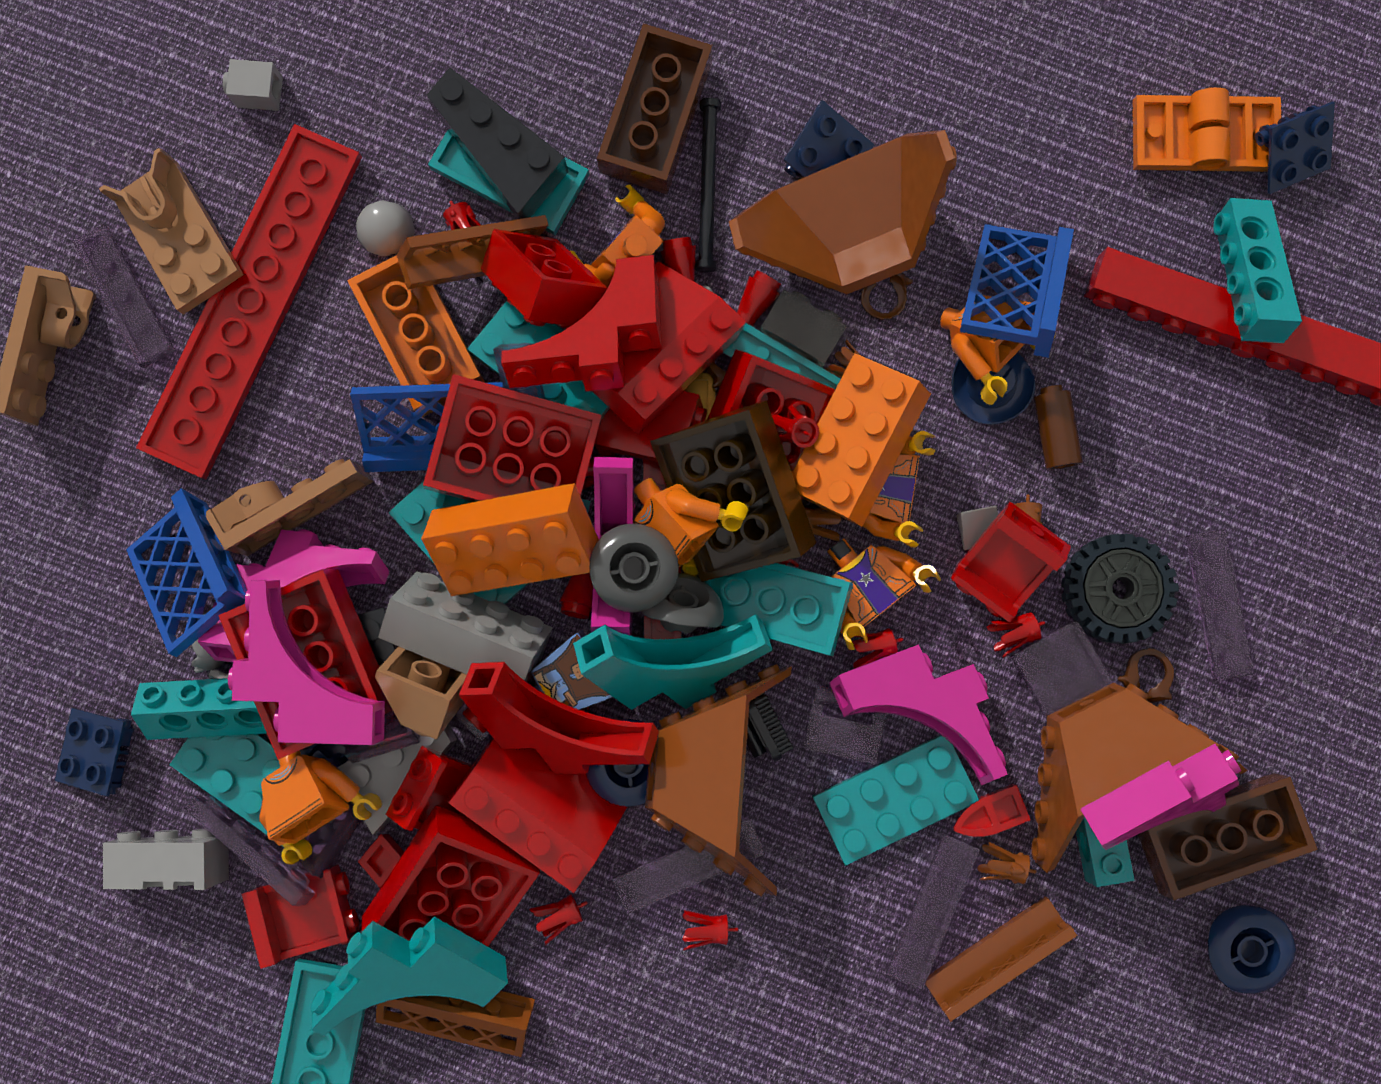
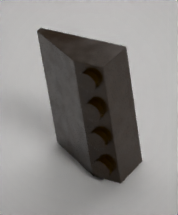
[650,400,816,582]

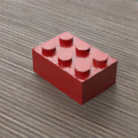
[481,229,607,329]

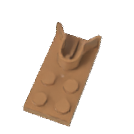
[99,148,244,315]
[0,265,96,426]
[206,459,374,556]

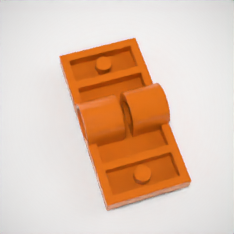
[1133,87,1281,172]

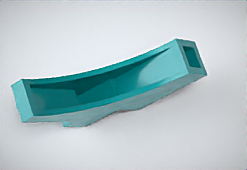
[573,614,773,710]
[311,916,508,1036]

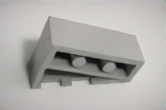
[103,828,229,890]

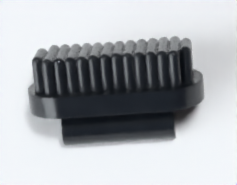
[747,692,793,762]

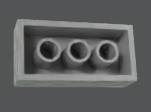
[378,571,553,683]

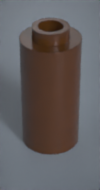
[1034,385,1083,470]

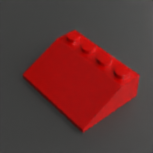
[581,261,746,435]
[707,349,835,500]
[423,374,602,502]
[218,569,393,759]
[446,738,627,893]
[362,805,540,947]

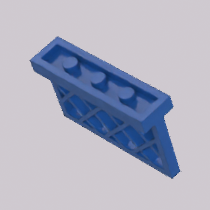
[960,224,1074,358]
[350,382,504,472]
[126,488,247,657]

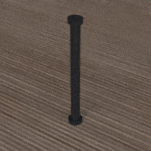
[695,98,721,272]

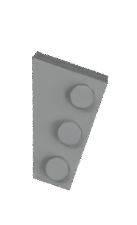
[338,724,458,835]

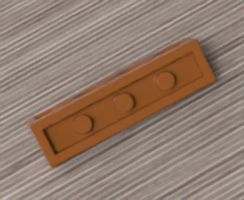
[397,215,548,290]
[922,896,1078,1022]
[375,991,535,1057]

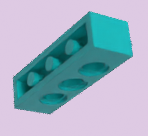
[1213,198,1302,343]
[131,678,267,740]
[1076,817,1135,887]

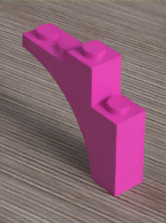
[591,457,635,636]
[197,529,390,662]
[228,580,385,745]
[829,644,1008,785]
[1080,744,1241,850]

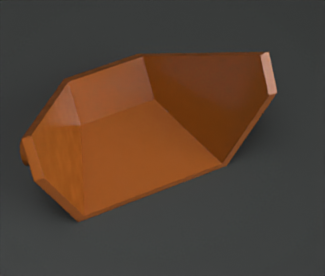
[728,130,957,294]
[645,664,792,897]
[1031,683,1248,873]

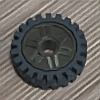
[1061,534,1179,644]

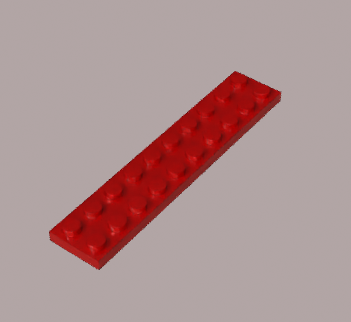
[136,124,362,480]

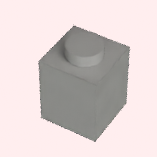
[223,59,283,111]

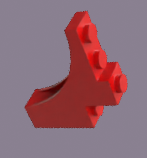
[501,255,661,392]
[459,662,659,774]

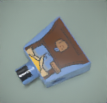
[531,630,612,710]

